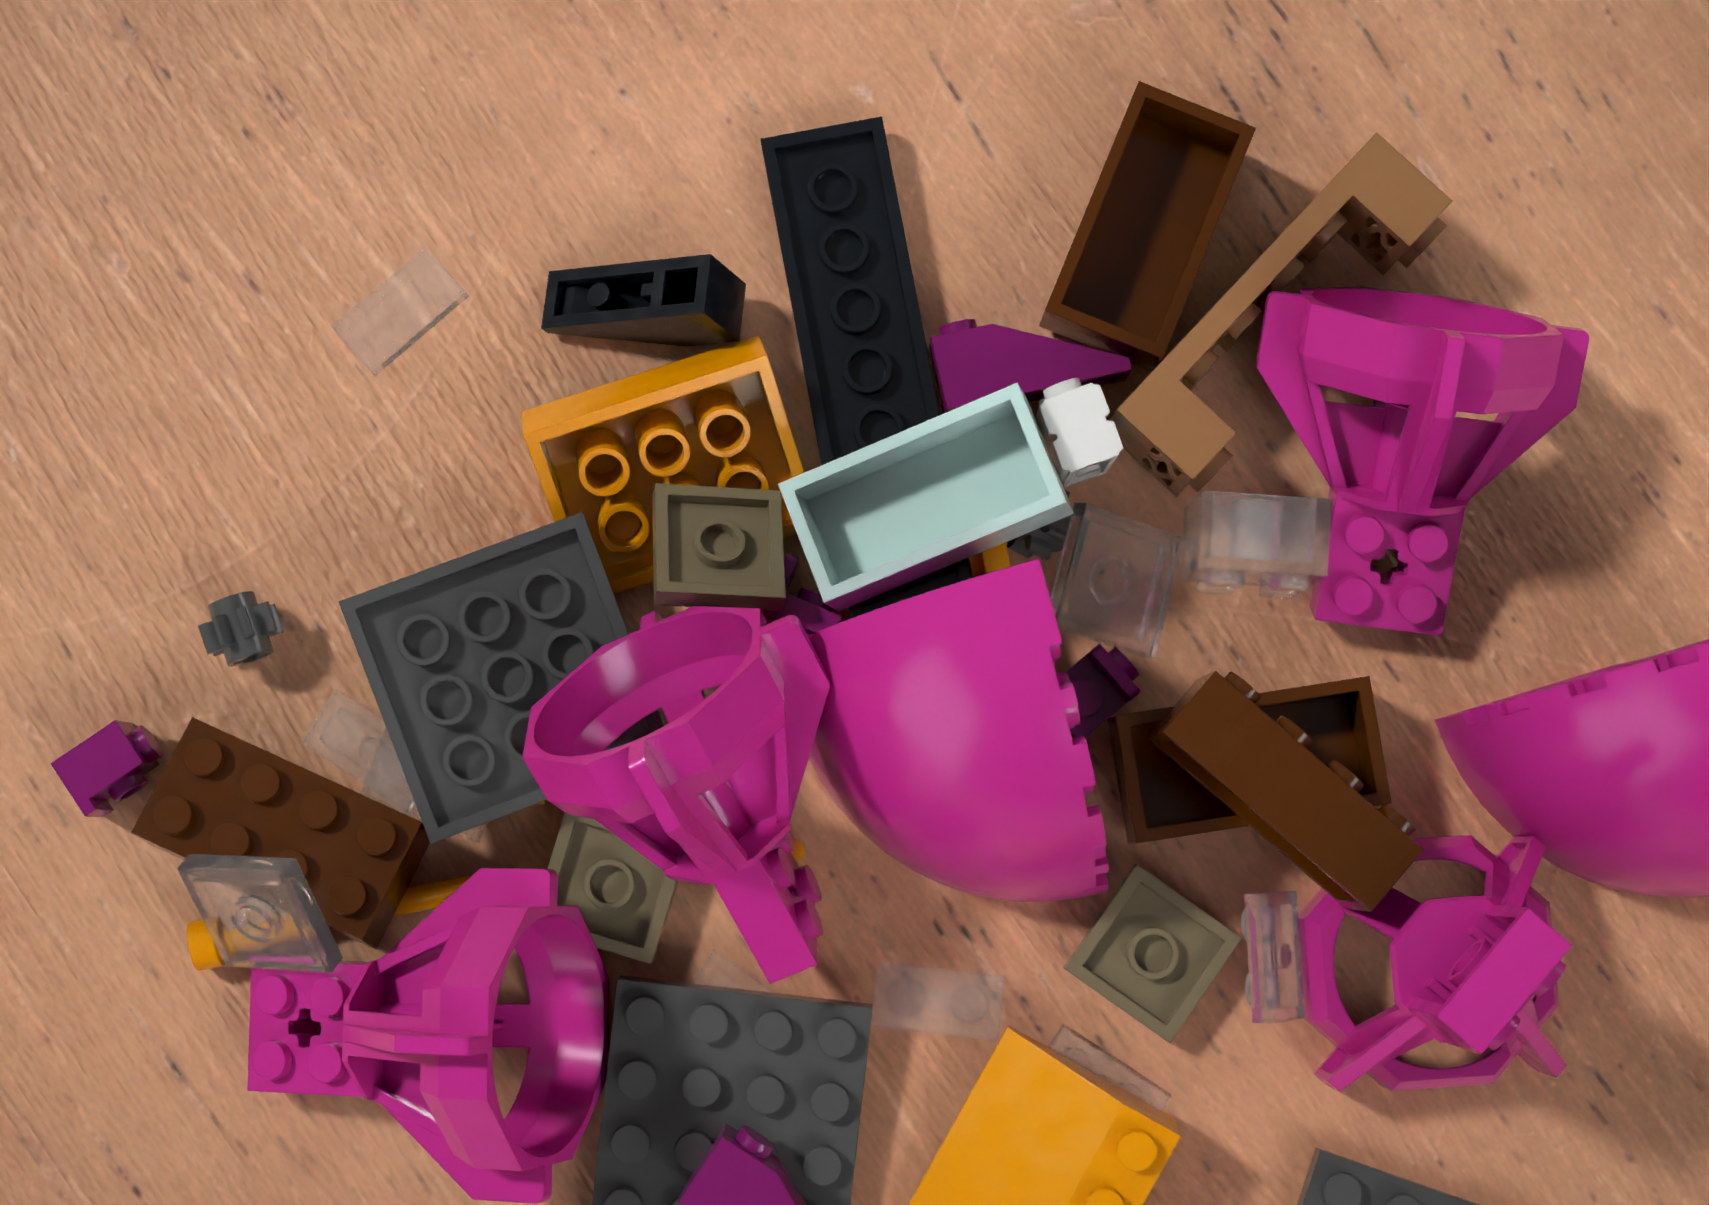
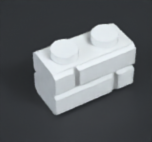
[1035,377,1124,488]

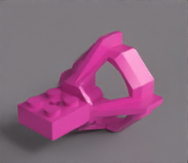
[1256,286,1589,636]
[522,606,830,984]
[1295,835,1573,1092]
[247,868,609,1204]

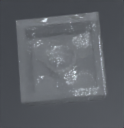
[1181,491,1331,599]

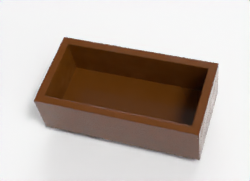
[1039,81,1256,372]
[1147,671,1424,912]
[1107,676,1392,844]
[131,717,430,950]

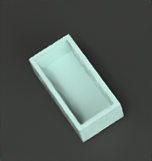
[778,382,1074,611]

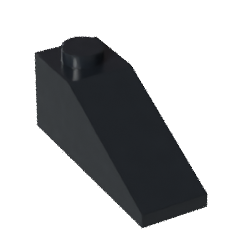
[541,254,746,346]

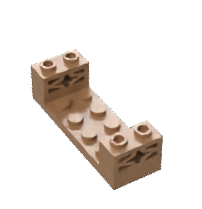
[1110,132,1453,497]

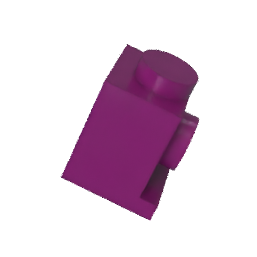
[50,720,163,817]

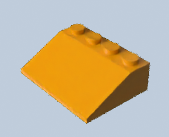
[521,335,804,594]
[908,1025,1181,1205]

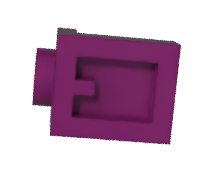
[762,553,842,635]
[1066,644,1141,739]

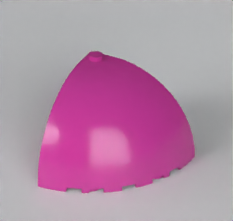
[808,558,1109,902]
[1435,639,1709,898]

